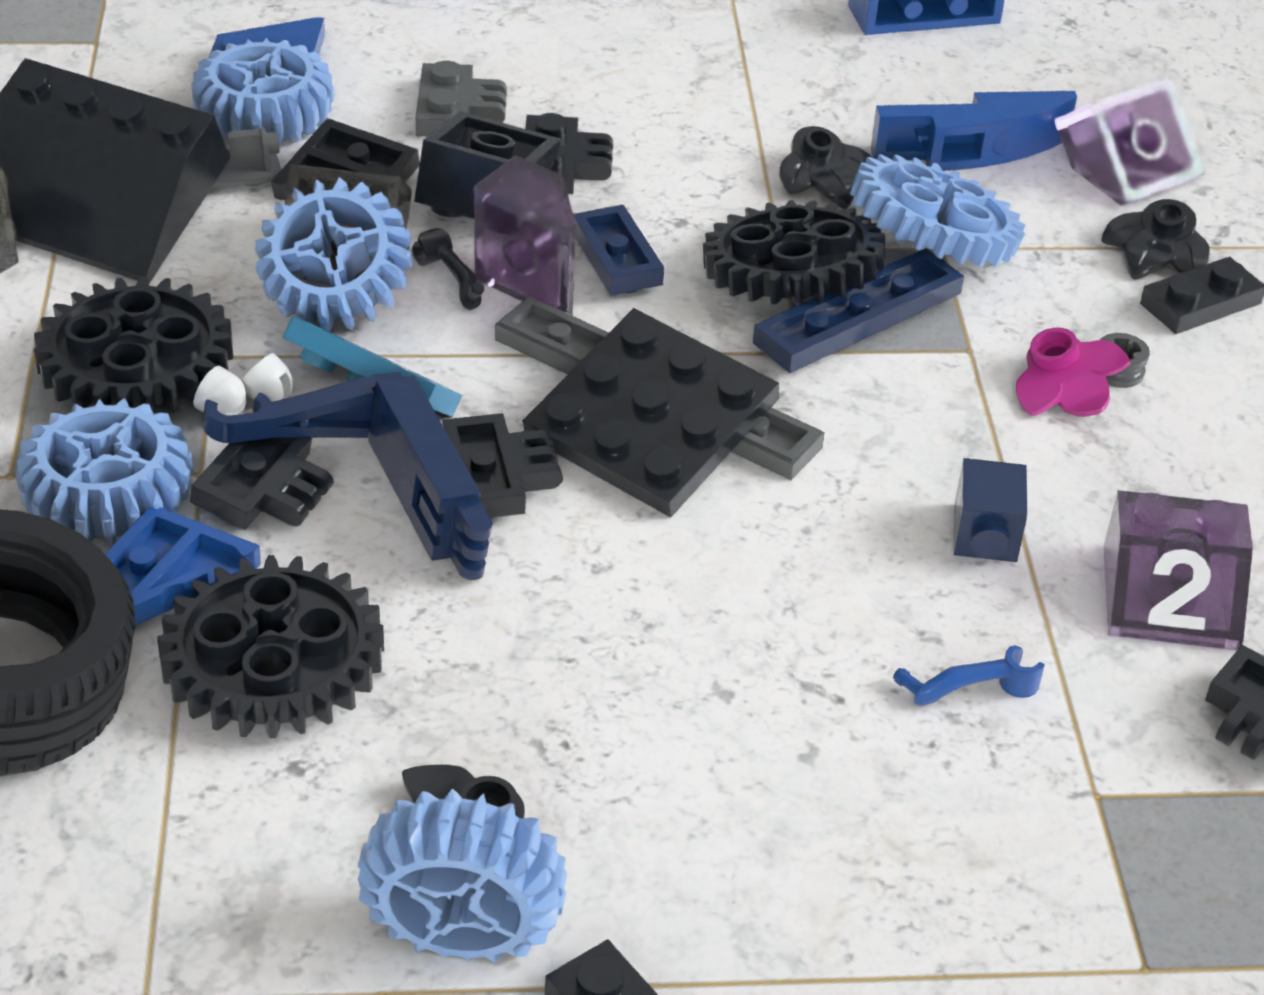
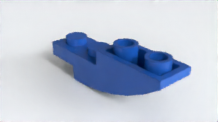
[870,91,1077,171]

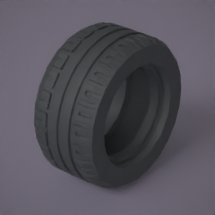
[0,509,135,776]

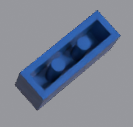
[848,0,1005,35]

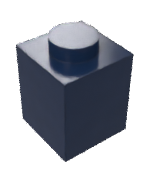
[954,458,1027,562]

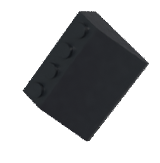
[0,58,230,284]

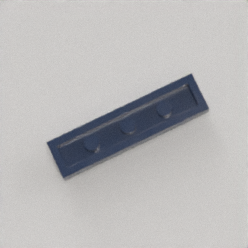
[752,248,964,373]

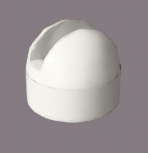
[241,353,293,402]
[193,366,246,415]

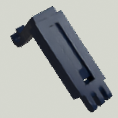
[203,372,493,580]

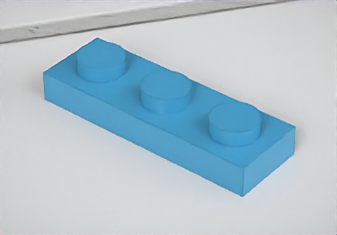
[283,316,463,417]

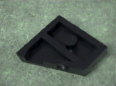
[271,118,420,200]

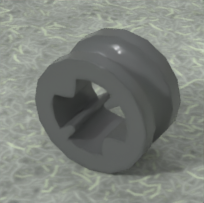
[1100,333,1150,388]

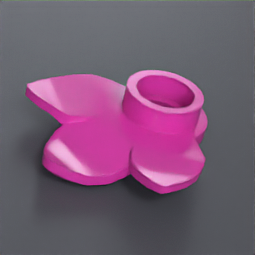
[1016,327,1130,417]

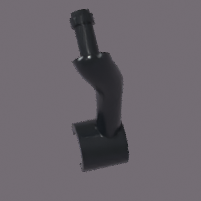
[411,228,485,310]

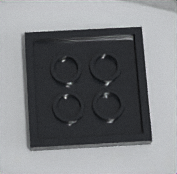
[522,308,780,518]

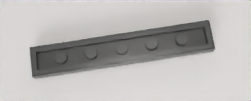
[495,296,825,480]

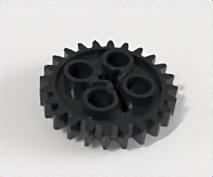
[703,200,885,305]
[34,276,234,414]
[157,555,384,739]

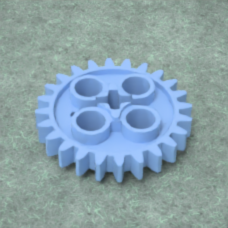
[850,154,1025,267]

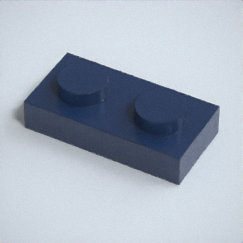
[571,204,664,296]

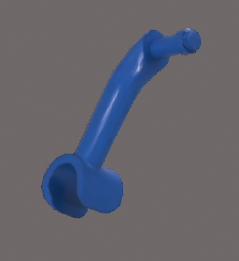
[893,645,1045,706]

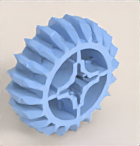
[191,38,334,146]
[255,177,413,332]
[15,399,193,545]
[358,789,567,963]

